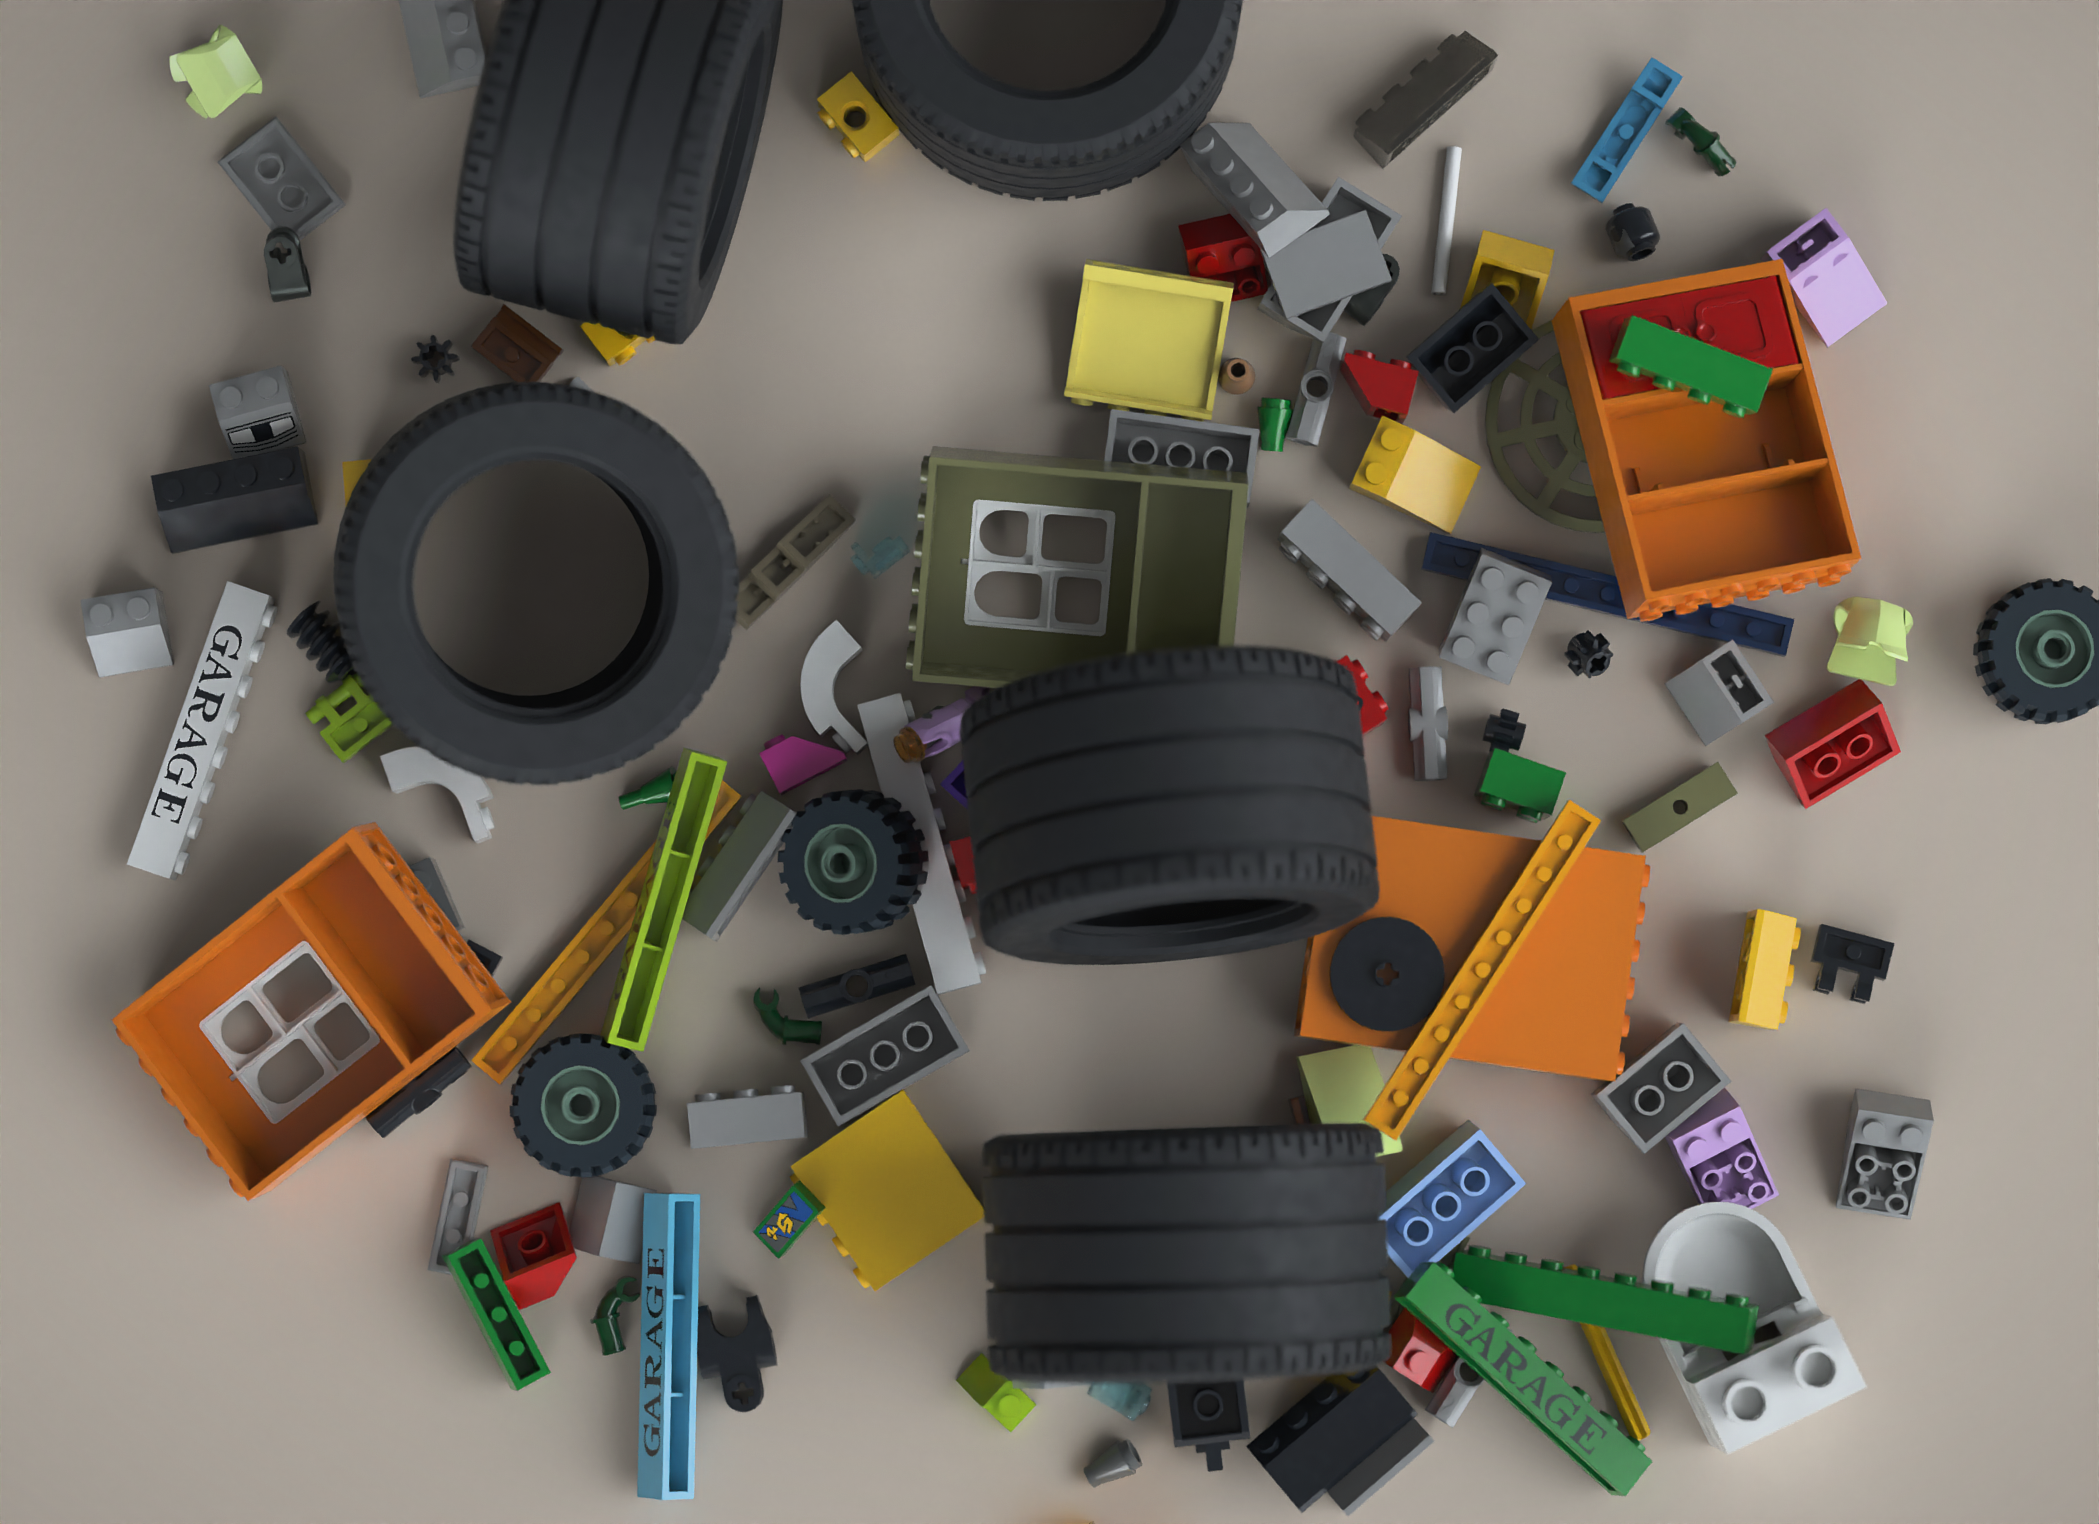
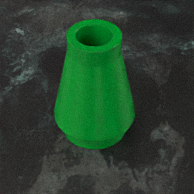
[1257,397,1294,452]

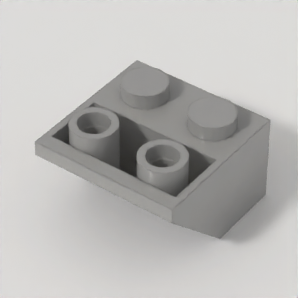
[1665,639,1774,746]

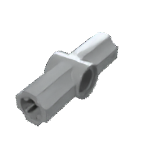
[1286,332,1347,447]
[1408,666,1448,781]
[1425,1328,1513,1428]

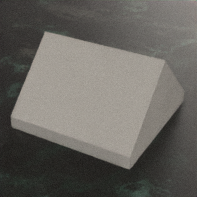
[569,1176,657,1264]

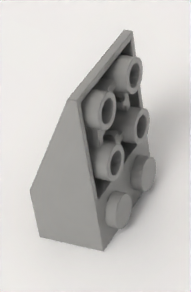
[1836,1088,1934,1220]

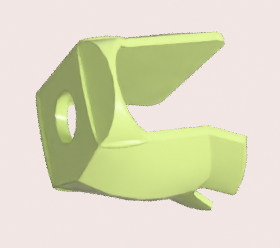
[169,25,262,119]
[1826,597,1913,686]

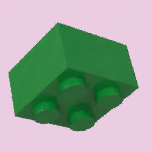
[1474,748,1566,823]

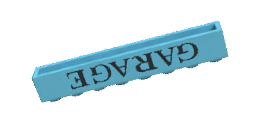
[637,1193,700,1500]

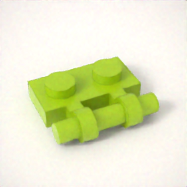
[305,673,393,763]

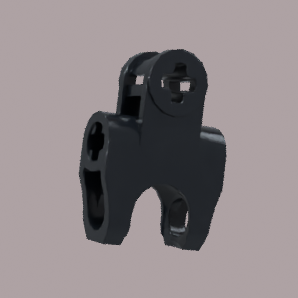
[697,1295,778,1412]

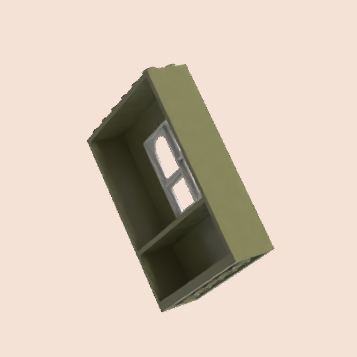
[906,446,1249,688]

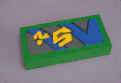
[753,1181,826,1259]

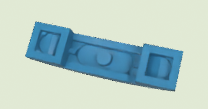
[1571,57,1683,203]

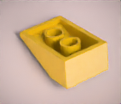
[1349,415,1482,535]

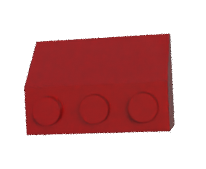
[1764,679,1901,809]

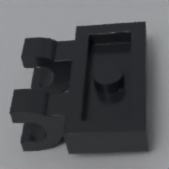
[1810,924,1895,1004]

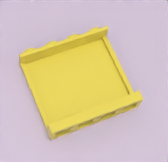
[1064,259,1234,421]

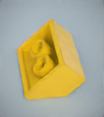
[1728,909,1801,1030]

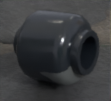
[1606,203,1660,261]

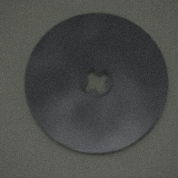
[1330,917,1444,1031]

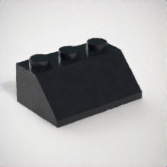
[1406,283,1539,413]

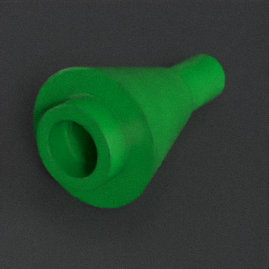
[618,766,676,810]

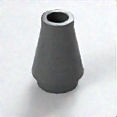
[1083,1439,1142,1488]

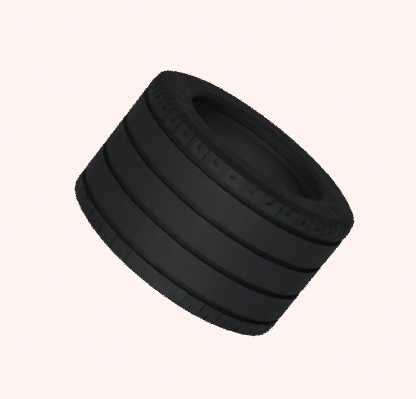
[454,0,783,345]
[852,0,1243,201]
[333,382,739,785]
[960,646,1380,965]
[982,1123,1391,1383]

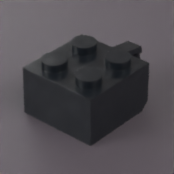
[1166,1379,1250,1472]

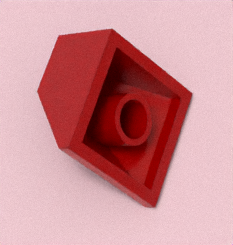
[490,1202,577,1310]
[1384,1307,1457,1393]

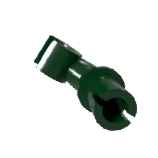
[1665,107,1736,176]
[753,988,822,1045]
[590,1276,641,1356]

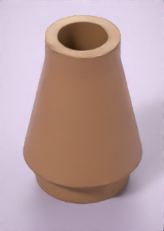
[1218,358,1255,395]

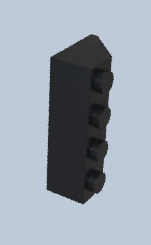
[151,446,318,554]
[1246,1365,1418,1513]

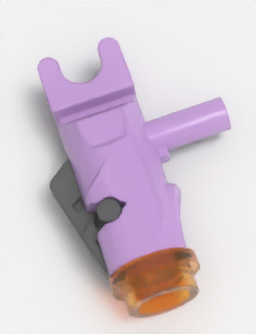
[893,686,990,763]

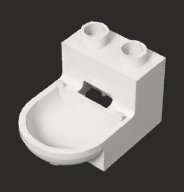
[1643,1202,1867,1454]

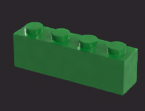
[1609,315,1773,418]
[442,1238,551,1391]

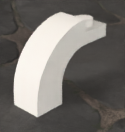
[800,620,868,755]
[380,747,495,843]

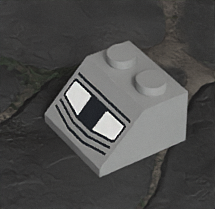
[209,365,307,459]

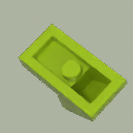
[956,1353,1037,1432]

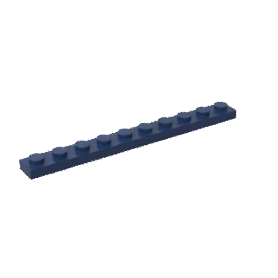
[1421,532,1794,657]

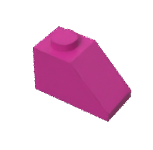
[759,734,848,795]

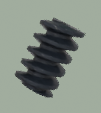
[287,601,356,683]

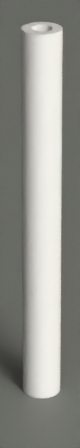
[1431,146,1462,295]

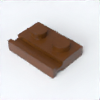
[471,304,564,382]

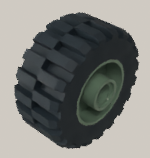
[1973,578,2099,724]
[778,789,929,935]
[509,1033,657,1178]

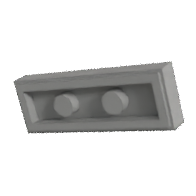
[427,1159,488,1275]

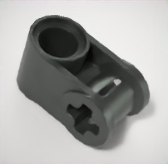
[264,227,311,302]
[1343,254,1400,326]

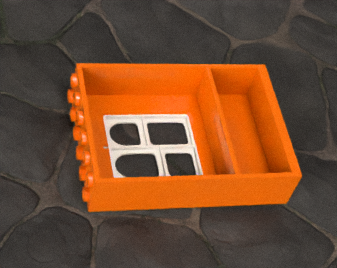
[111,822,511,1201]

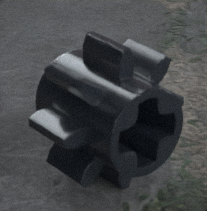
[411,335,460,383]
[1564,630,1614,679]
[1482,708,1526,752]

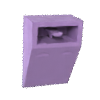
[1761,208,1887,348]
[1665,1088,1779,1209]

